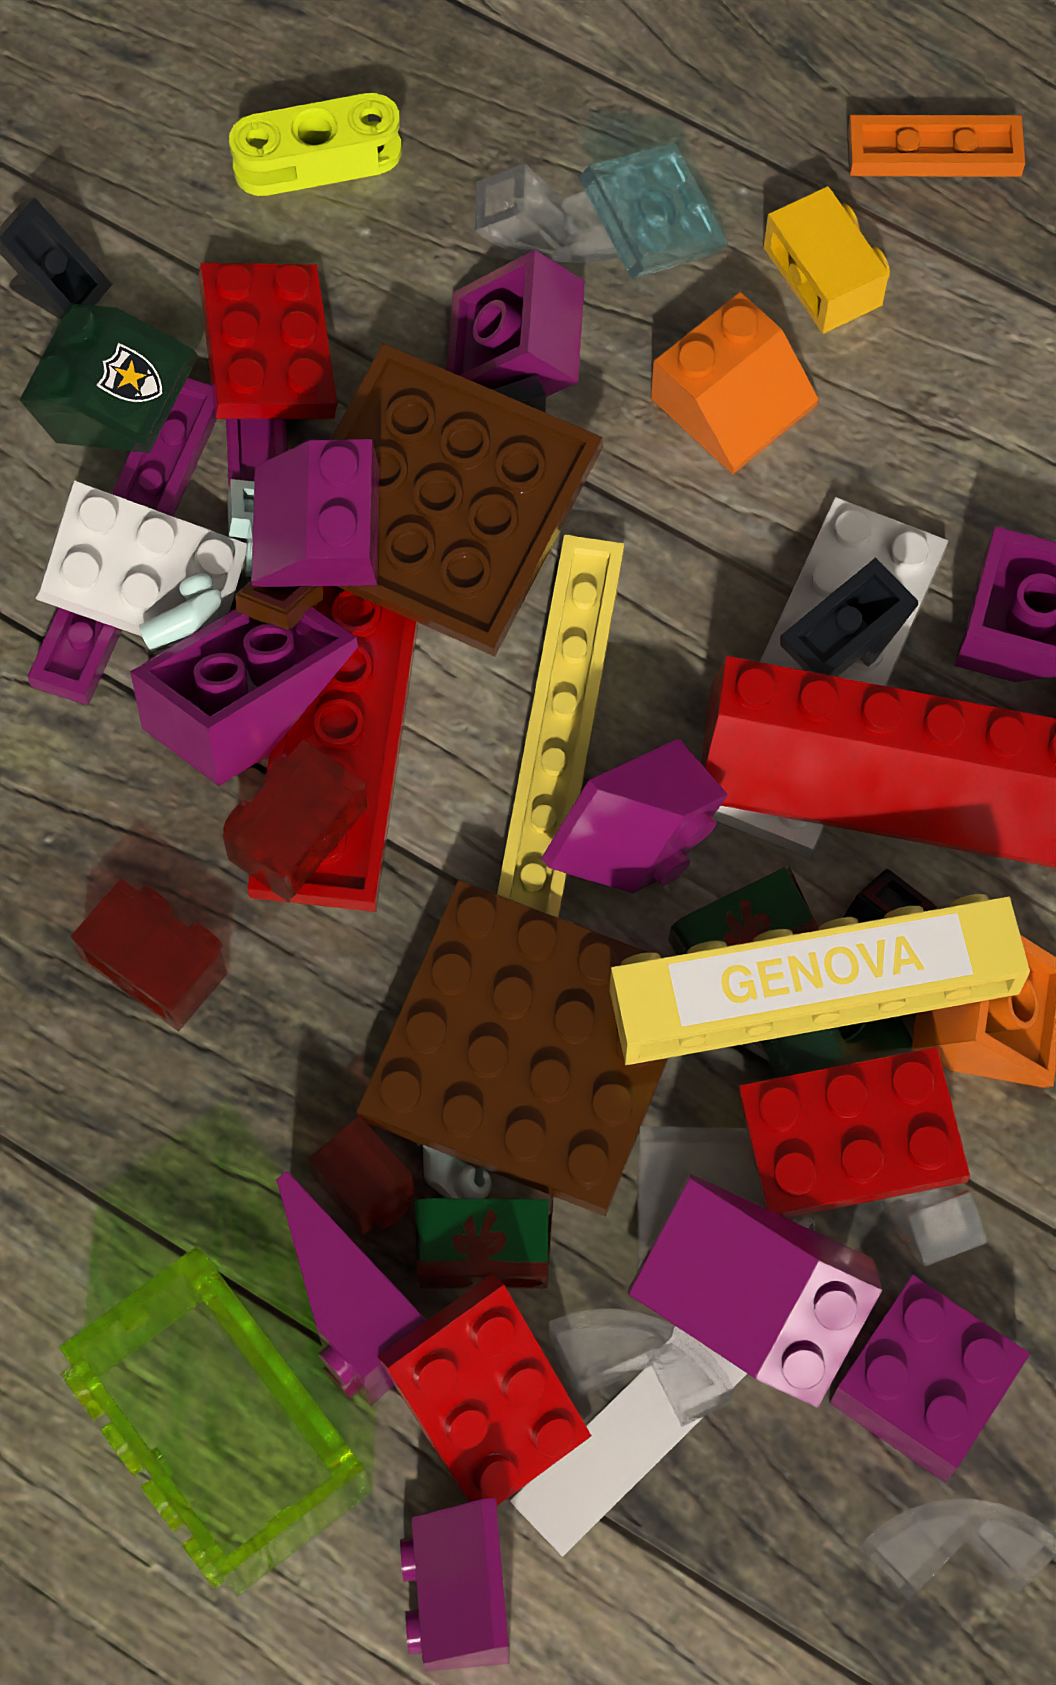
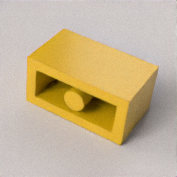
[763,186,890,334]

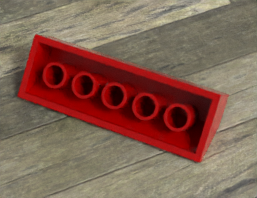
[700,656,1056,868]

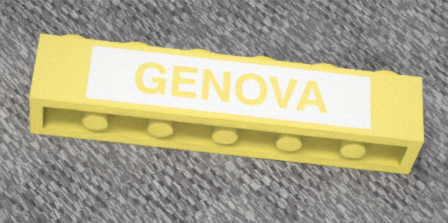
[610,894,1030,1065]

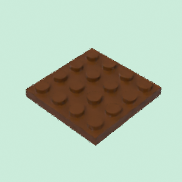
[331,343,603,657]
[356,880,669,1217]

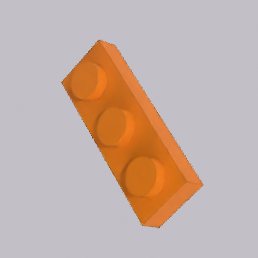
[848,115,1025,177]

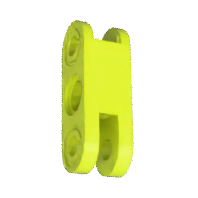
[229,93,402,196]

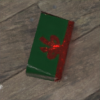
[668,866,819,955]
[414,1198,553,1289]

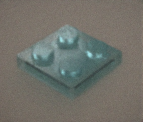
[578,143,728,279]

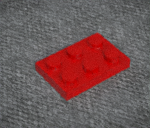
[198,263,338,419]
[739,1047,970,1218]
[377,1274,592,1506]

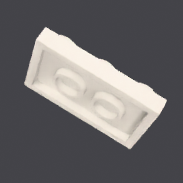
[35,481,247,647]

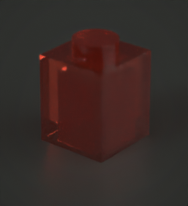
[308,1116,414,1235]

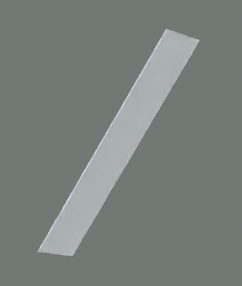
[510,1331,747,1557]

